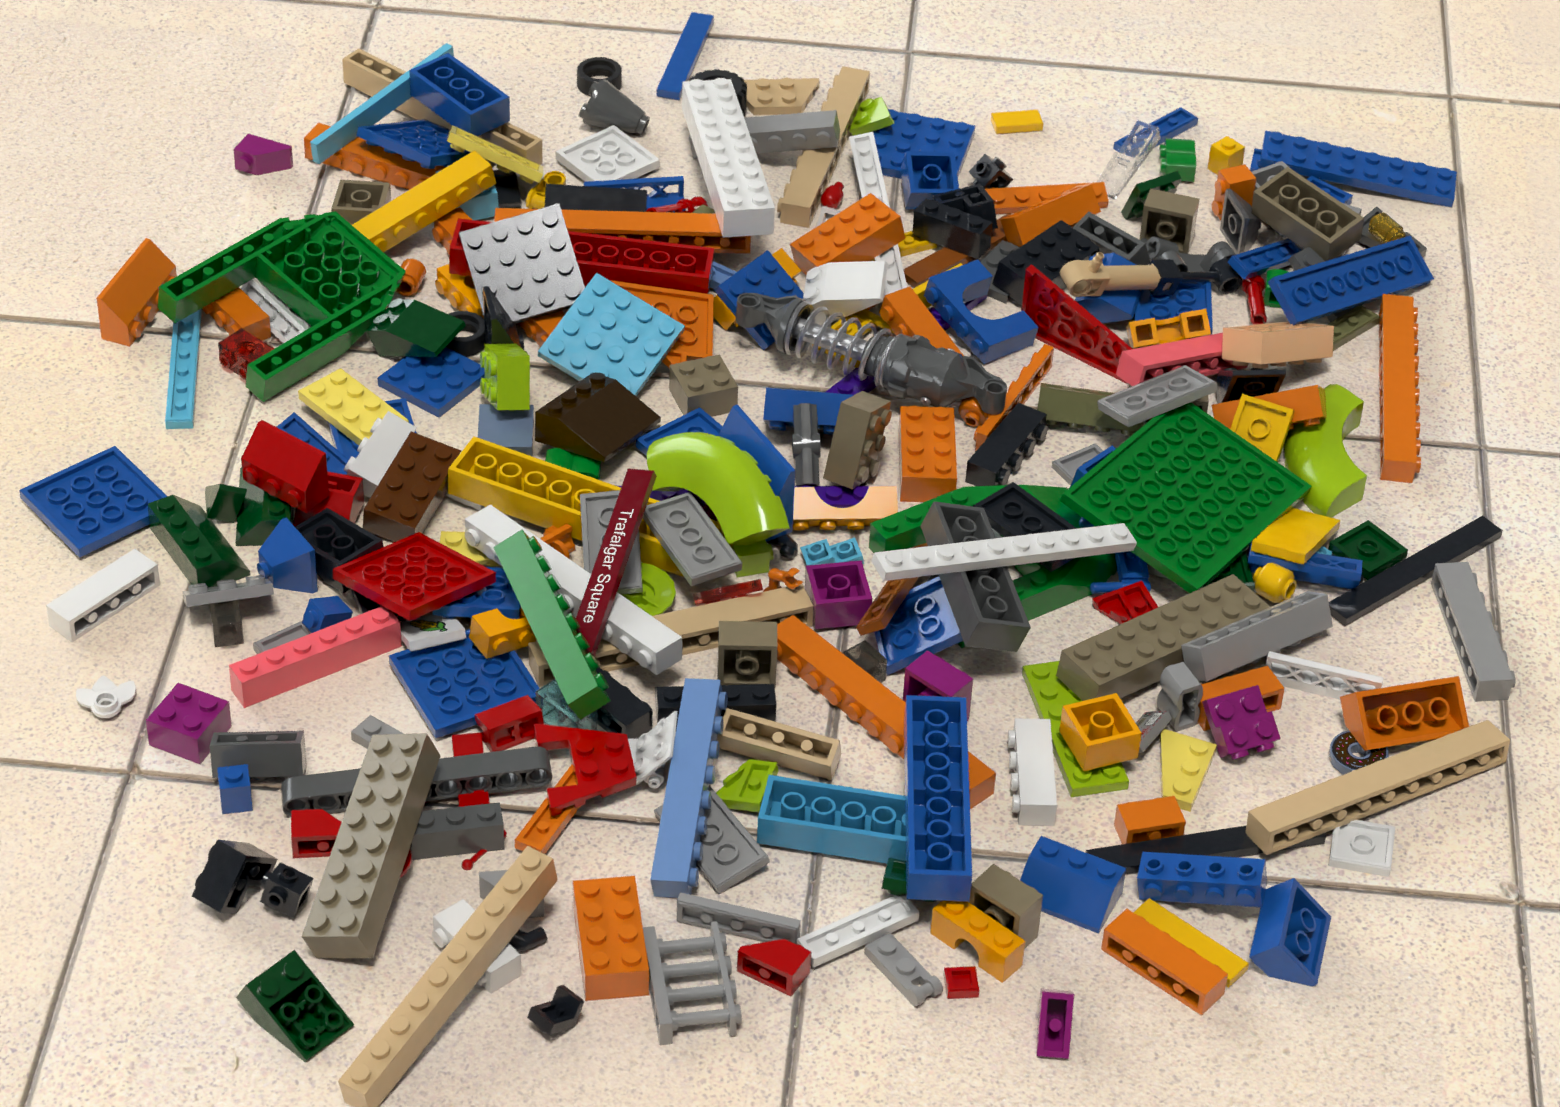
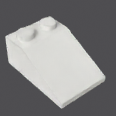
[803,261,888,325]

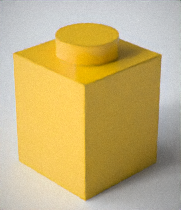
[1207,136,1245,175]

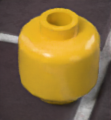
[1253,563,1297,604]

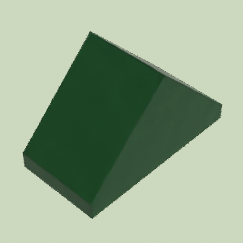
[205,484,247,523]

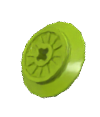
[621,563,676,616]

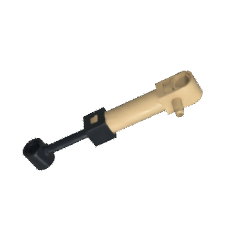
[1060,252,1243,297]

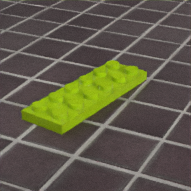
[1022,661,1129,797]

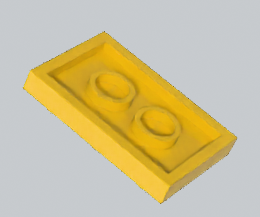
[1230,394,1295,462]

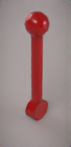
[461,830,507,870]

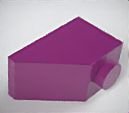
[233,133,293,176]
[1036,988,1074,1059]

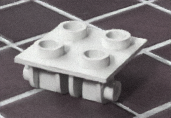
[634,711,678,788]

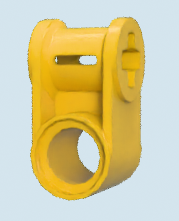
[526,171,566,209]

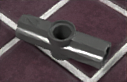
[792,403,821,486]

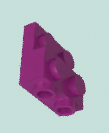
[1202,685,1281,760]

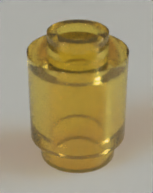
[1368,213,1405,244]

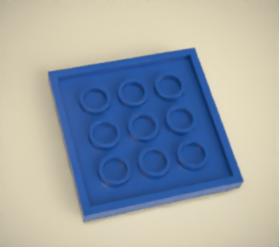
[873,109,975,179]
[357,119,471,169]
[19,446,167,558]
[389,629,544,739]

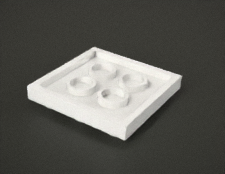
[556,125,660,182]

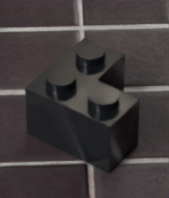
[933,184,998,230]
[192,839,278,914]

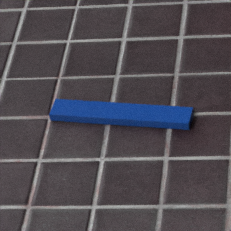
[656,12,714,100]

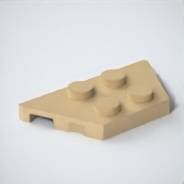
[744,78,820,115]

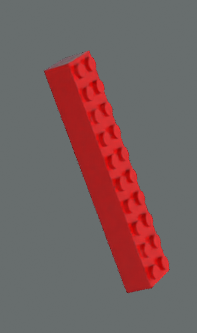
[449,218,714,294]

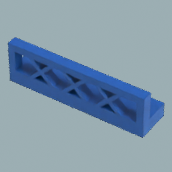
[584,176,686,213]
[1248,543,1363,589]

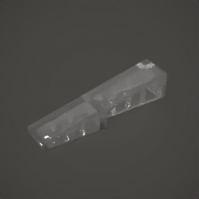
[1097,120,1160,200]

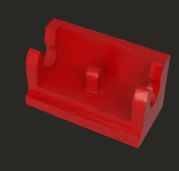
[475,695,544,752]

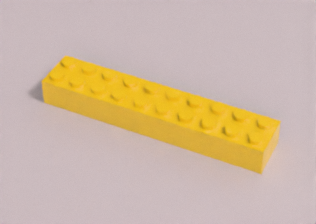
[448,436,724,577]

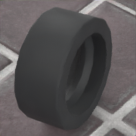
[577,57,622,96]
[446,311,485,357]

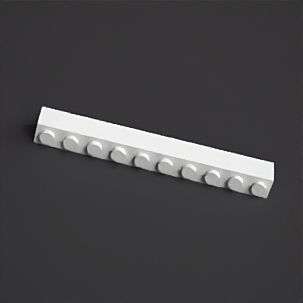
[465,504,682,675]

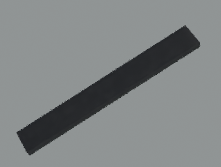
[1329,515,1503,626]
[1085,826,1326,874]

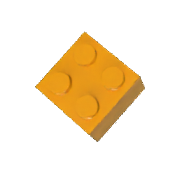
[1059,693,1142,772]

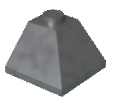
[1220,189,1261,255]

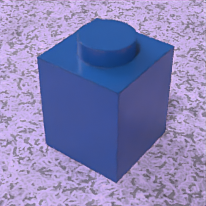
[302,596,353,633]
[217,764,253,815]

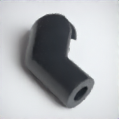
[766,534,798,559]
[509,927,547,952]

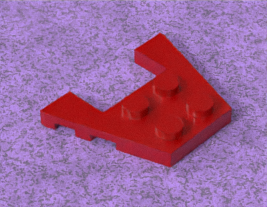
[534,724,637,816]

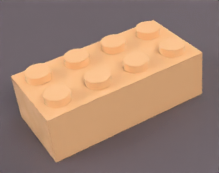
[1222,322,1334,368]

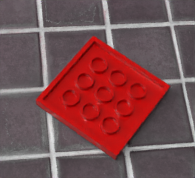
[333,532,496,621]

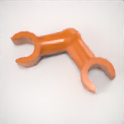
[763,568,803,592]

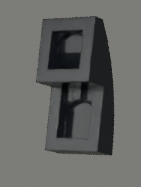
[493,170,522,208]

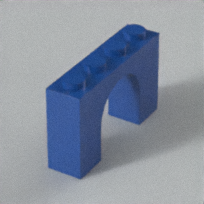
[924,260,1039,364]

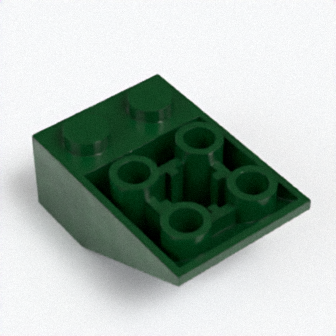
[236,949,355,1062]

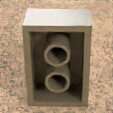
[823,391,892,489]

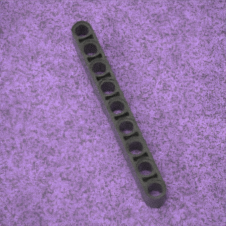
[281,747,552,817]

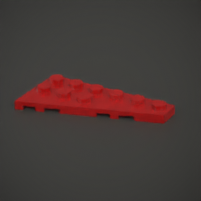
[1021,264,1132,384]

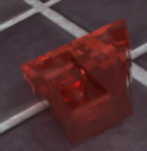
[693,579,763,605]

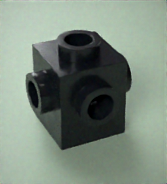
[969,154,1013,189]
[260,862,314,918]

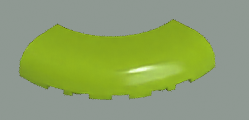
[1284,384,1367,518]
[647,432,790,546]

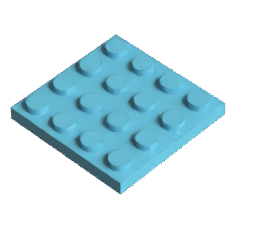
[538,273,685,396]

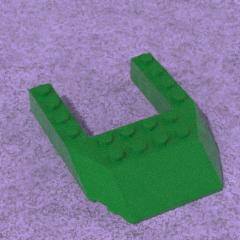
[158,211,406,402]
[869,485,1117,648]

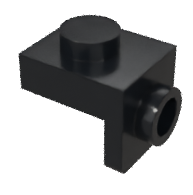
[527,985,584,1035]

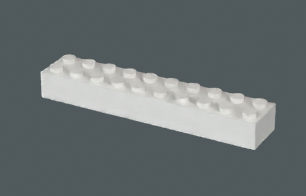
[682,78,775,237]

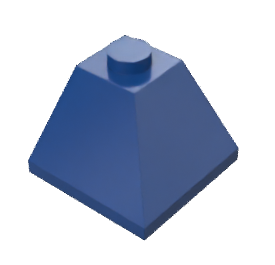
[257,518,318,594]

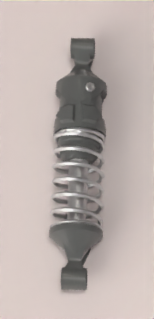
[736,293,1007,415]

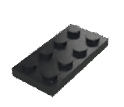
[973,482,1077,572]

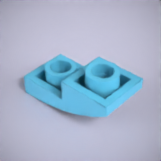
[800,538,864,565]

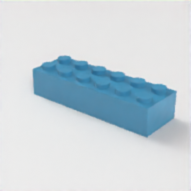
[757,775,906,864]

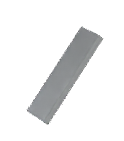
[677,892,801,944]

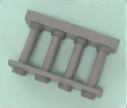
[643,921,742,1045]

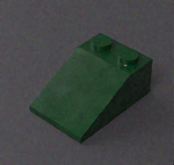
[366,298,466,357]

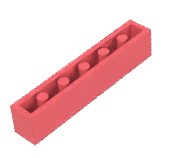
[1116,333,1248,386]
[229,606,402,708]

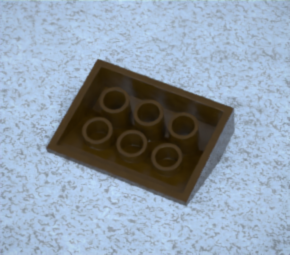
[535,372,661,462]

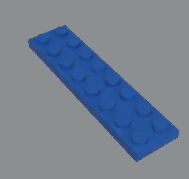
[1259,130,1457,208]
[1268,236,1434,326]

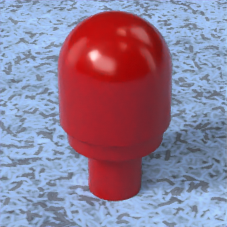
[820,182,844,209]

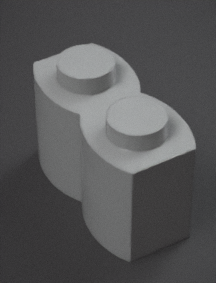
[1157,662,1203,732]

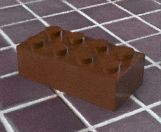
[363,431,461,542]

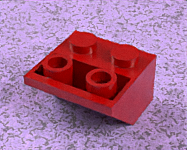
[293,471,364,527]

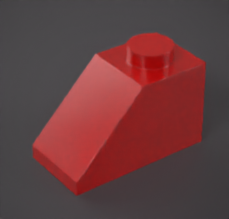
[291,809,342,858]
[737,939,812,997]

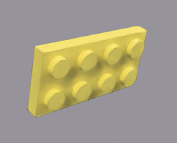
[447,125,544,184]
[298,368,409,445]

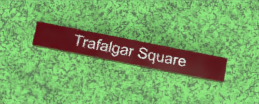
[576,469,657,658]

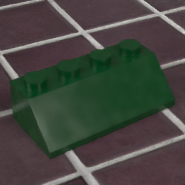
[235,467,294,546]
[147,495,250,588]

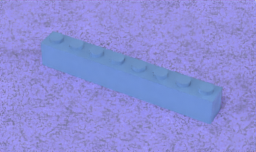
[650,678,728,898]

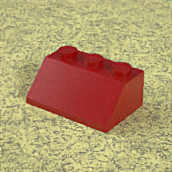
[241,420,329,513]

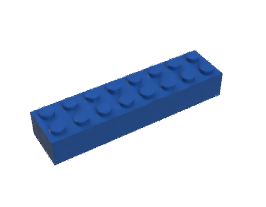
[904,695,972,901]

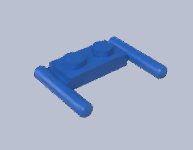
[1079,517,1151,594]

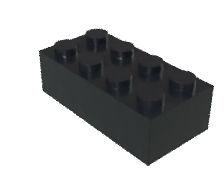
[992,220,1100,305]

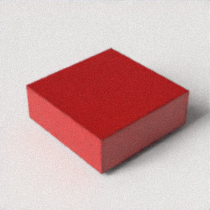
[943,966,980,999]

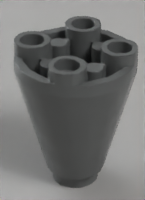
[579,79,650,135]

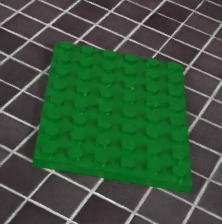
[1060,402,1312,593]

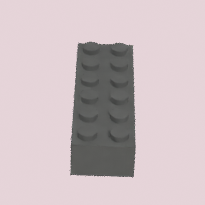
[921,501,1031,652]

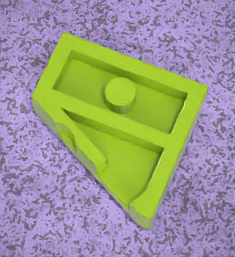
[849,97,894,136]
[716,759,779,812]

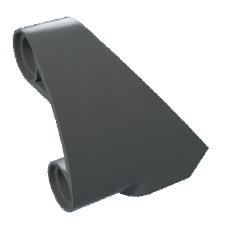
[1141,237,1236,272]

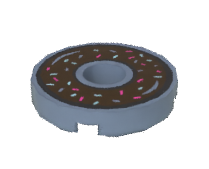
[1329,731,1389,775]

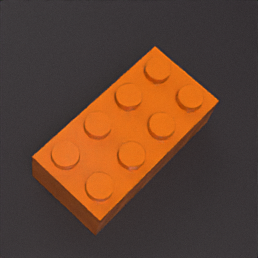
[790,193,906,275]
[898,406,957,502]
[573,876,649,1001]

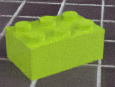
[480,344,530,410]

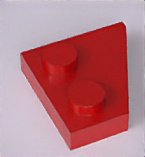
[1092,581,1158,624]

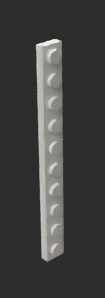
[849,132,907,299]
[872,523,1137,581]

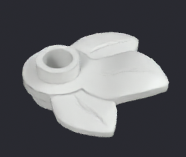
[76,675,136,718]

